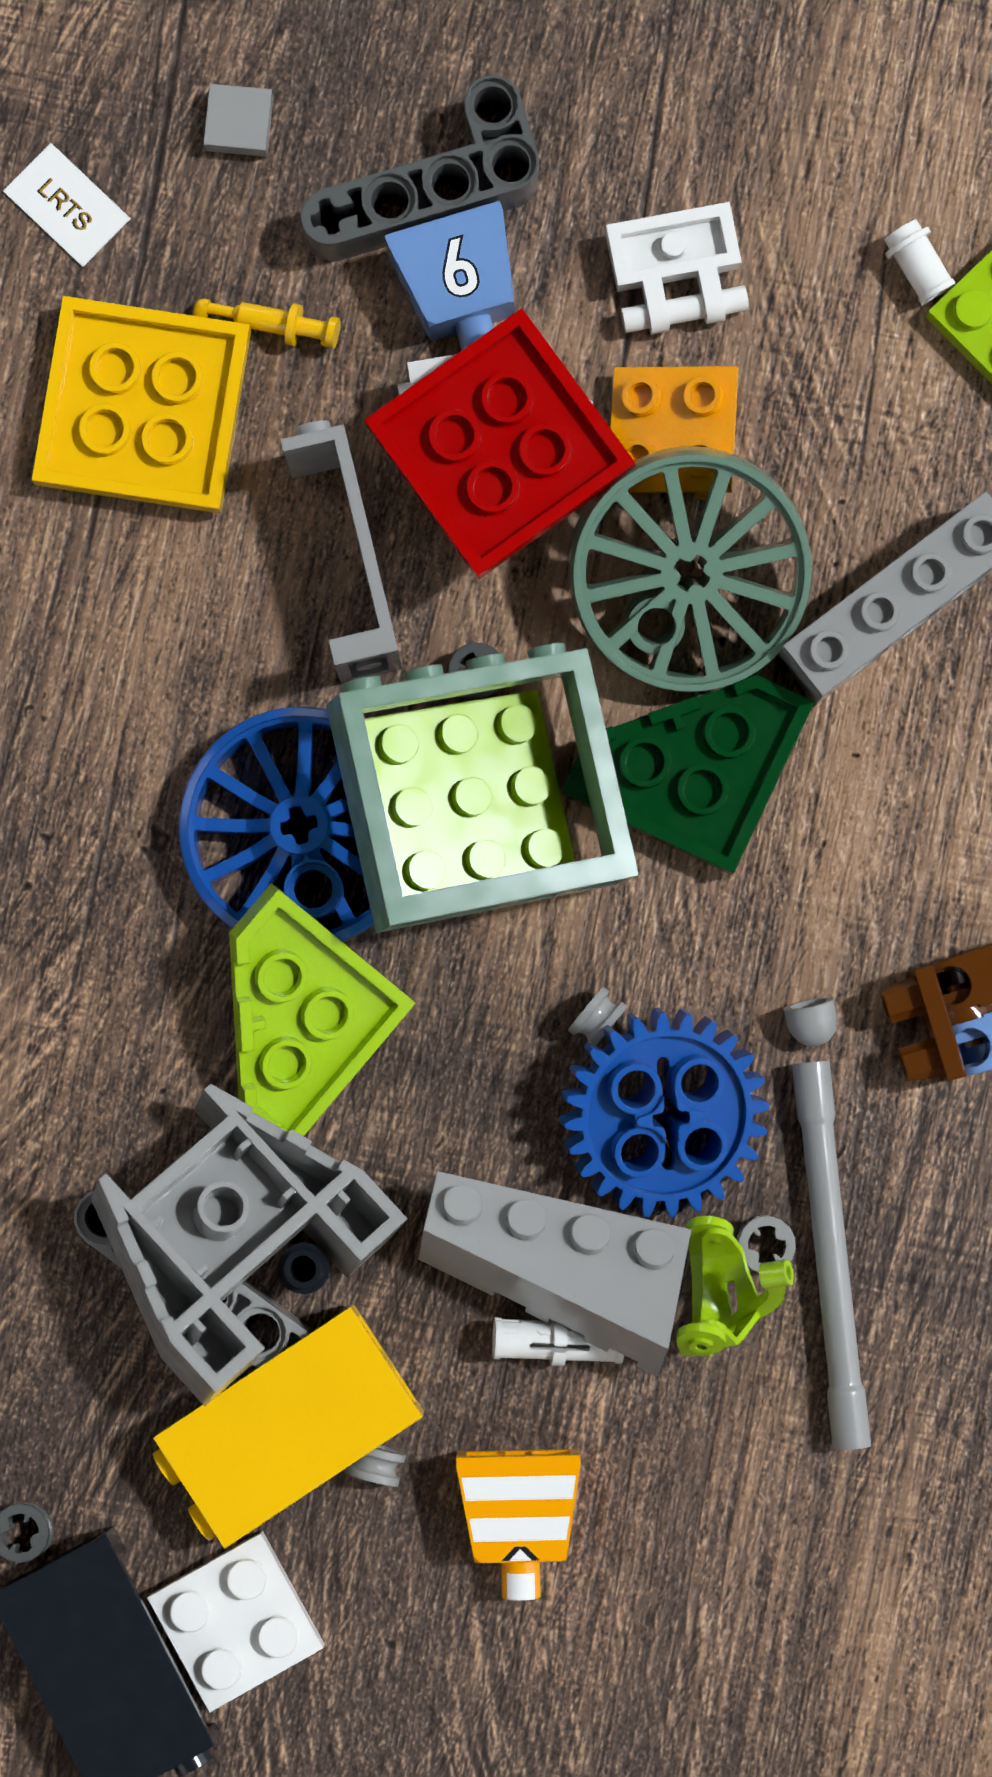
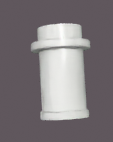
[884,219,956,305]

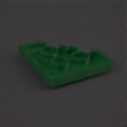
[560,675,815,875]

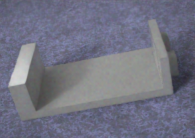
[281,420,402,684]

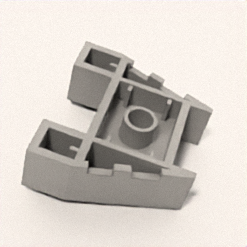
[91,1084,407,1406]

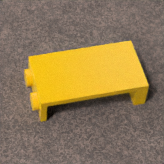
[153,1303,424,1549]

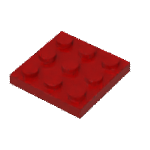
[364,308,636,580]

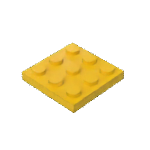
[32,296,251,514]

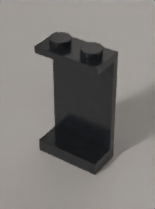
[0,1526,221,1777]

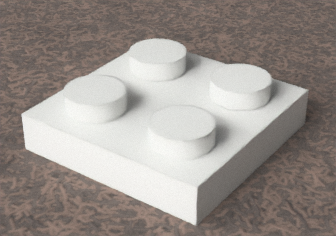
[147,1530,325,1713]

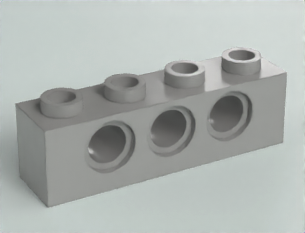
[777,491,992,706]

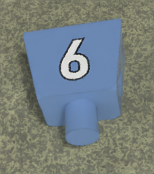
[385,201,514,351]

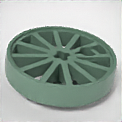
[568,446,812,692]

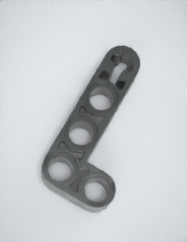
[301,75,539,262]

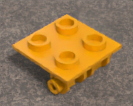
[610,366,739,500]

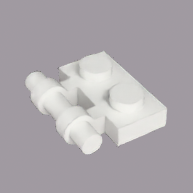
[605,202,749,335]

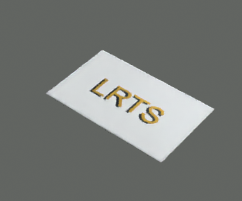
[3,143,131,267]

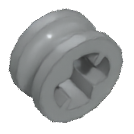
[568,987,628,1046]
[736,1215,796,1272]
[343,1445,407,1487]

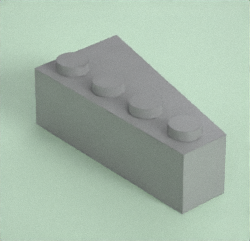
[418,1171,691,1377]

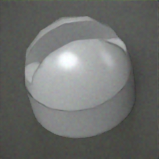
[783,997,837,1047]

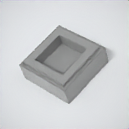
[204,84,274,157]

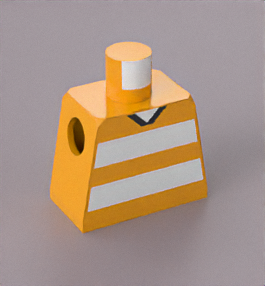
[456,1448,581,1600]

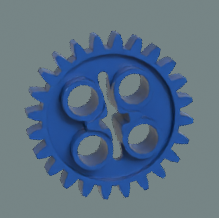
[559,1007,769,1218]

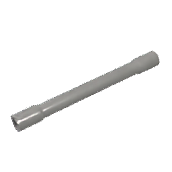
[791,1061,871,1450]

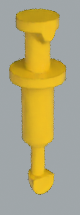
[193,298,341,349]

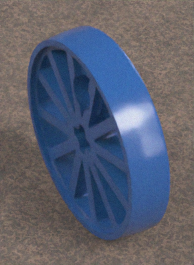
[179,707,374,942]

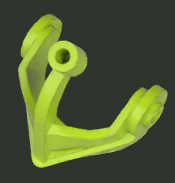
[676,1216,794,1357]

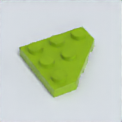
[229,883,416,1136]

